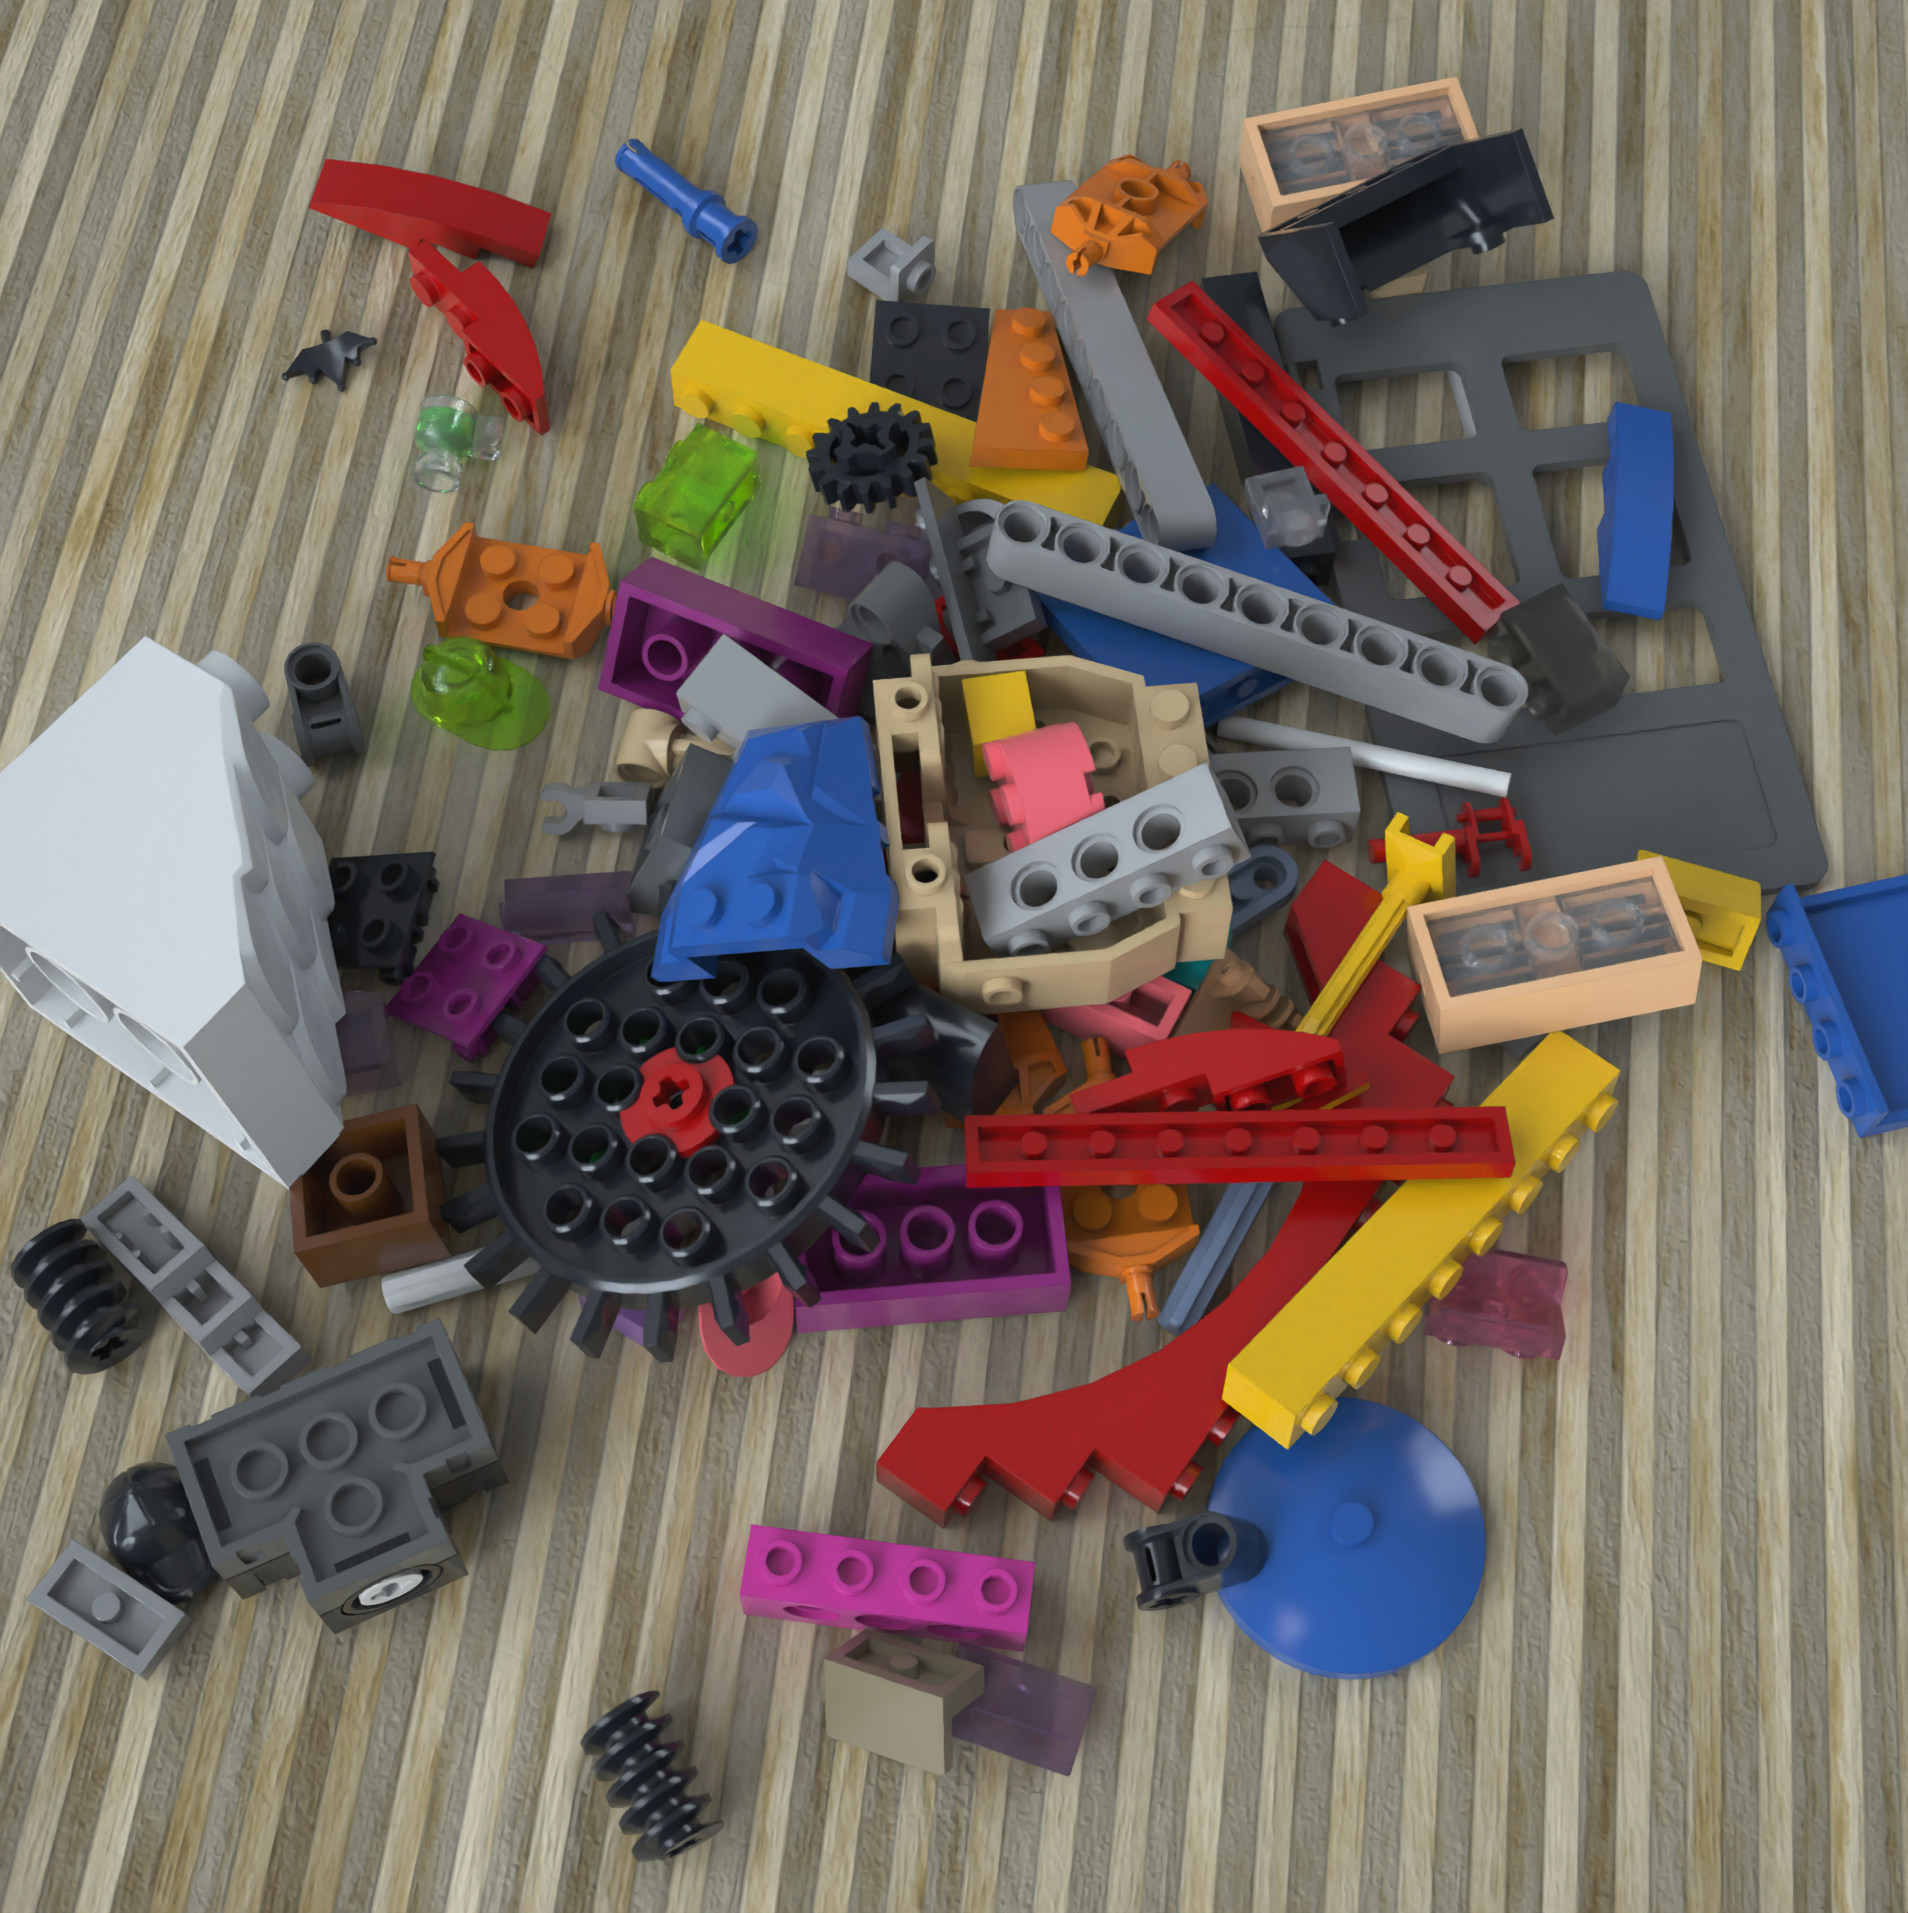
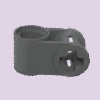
[284,642,367,767]

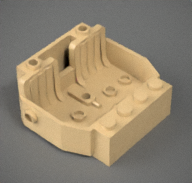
[873,653,1233,1015]

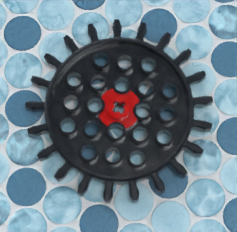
[435,882,941,1363]

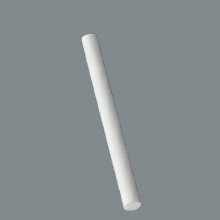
[1217,715,1512,798]

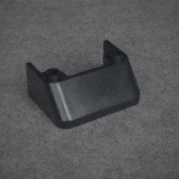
[1257,128,1554,327]

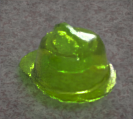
[411,636,549,751]

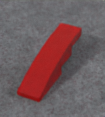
[309,159,552,269]

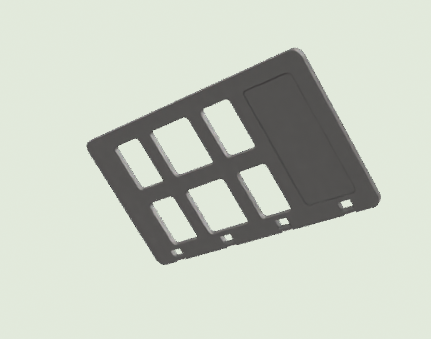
[1273,271,1828,897]

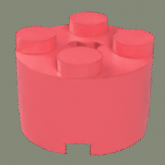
[982,721,1105,854]

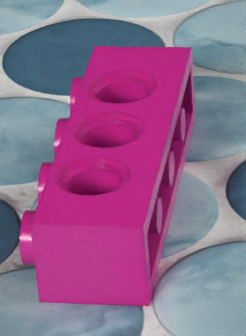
[739,1524,1035,1652]

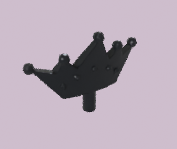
[282,329,377,392]

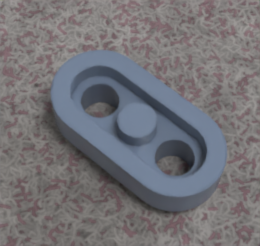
[1227,845,1299,939]

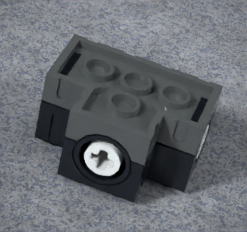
[165,1318,509,1634]

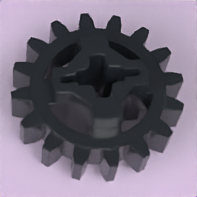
[806,402,938,514]

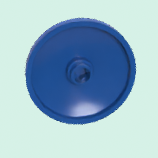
[1206,1397,1486,1680]

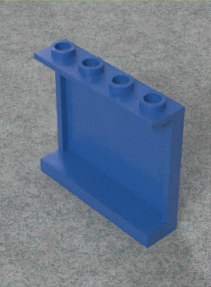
[1038,483,1336,729]
[1766,874,1908,1138]

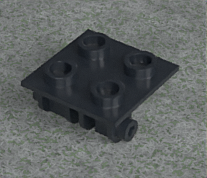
[870,300,990,423]
[327,851,440,986]

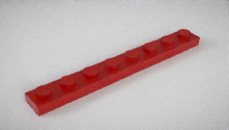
[1146,280,1521,644]
[964,1106,1516,1188]

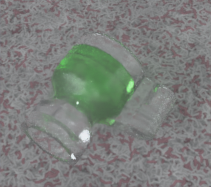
[413,395,506,493]

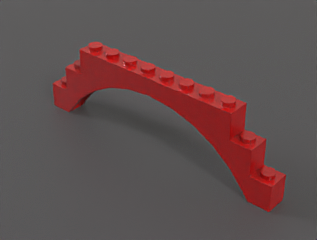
[876,859,1455,1529]

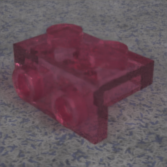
[1422,1248,1568,1360]

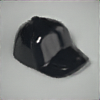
[99,1462,220,1605]

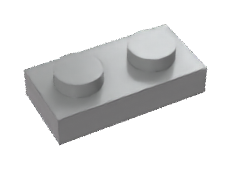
[27,1539,192,1681]

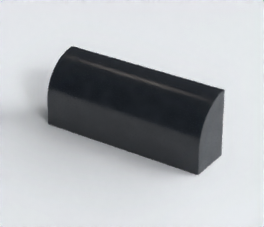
[777,965,1019,1123]

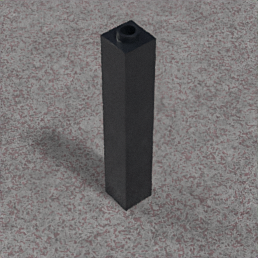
[1200,271,1337,587]

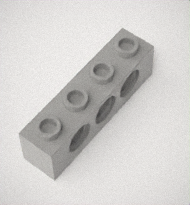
[1208,747,1361,849]
[964,762,1252,958]

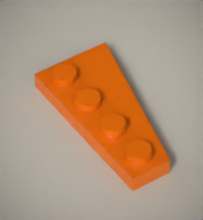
[969,307,1089,471]

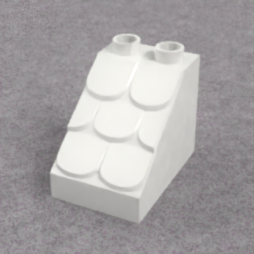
[0,636,347,1189]

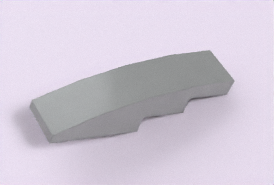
[80,1175,312,1398]

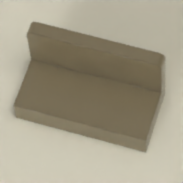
[823,1628,985,1776]

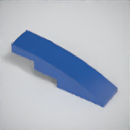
[1597,402,1674,620]

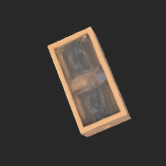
[1239,76,1479,232]
[1407,856,1703,1055]

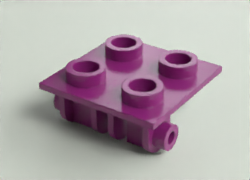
[383,913,548,1063]

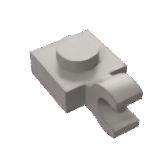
[541,782,653,835]

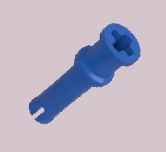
[615,139,758,264]

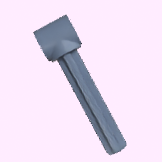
[1158,1182,1275,1337]

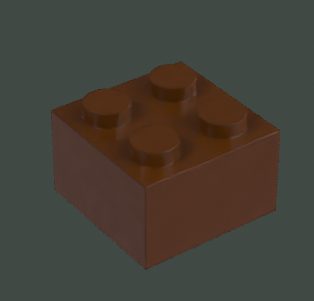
[289,1103,452,1288]

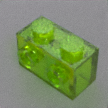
[633,423,761,571]

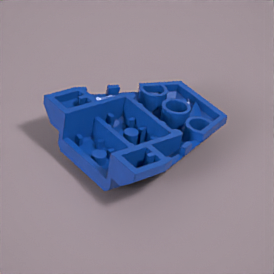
[651,716,899,982]

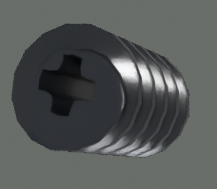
[11,1219,148,1375]
[580,1691,725,1862]

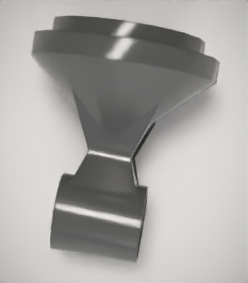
[835,561,958,726]

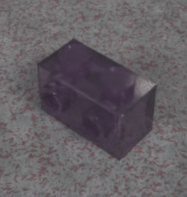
[794,505,932,600]

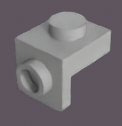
[847,227,936,302]

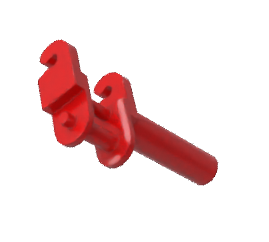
[1367,797,1532,878]

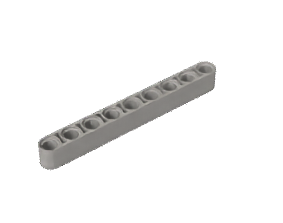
[1013,180,1217,552]
[986,500,1528,744]

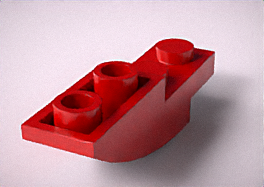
[408,239,550,436]
[1069,1029,1347,1114]

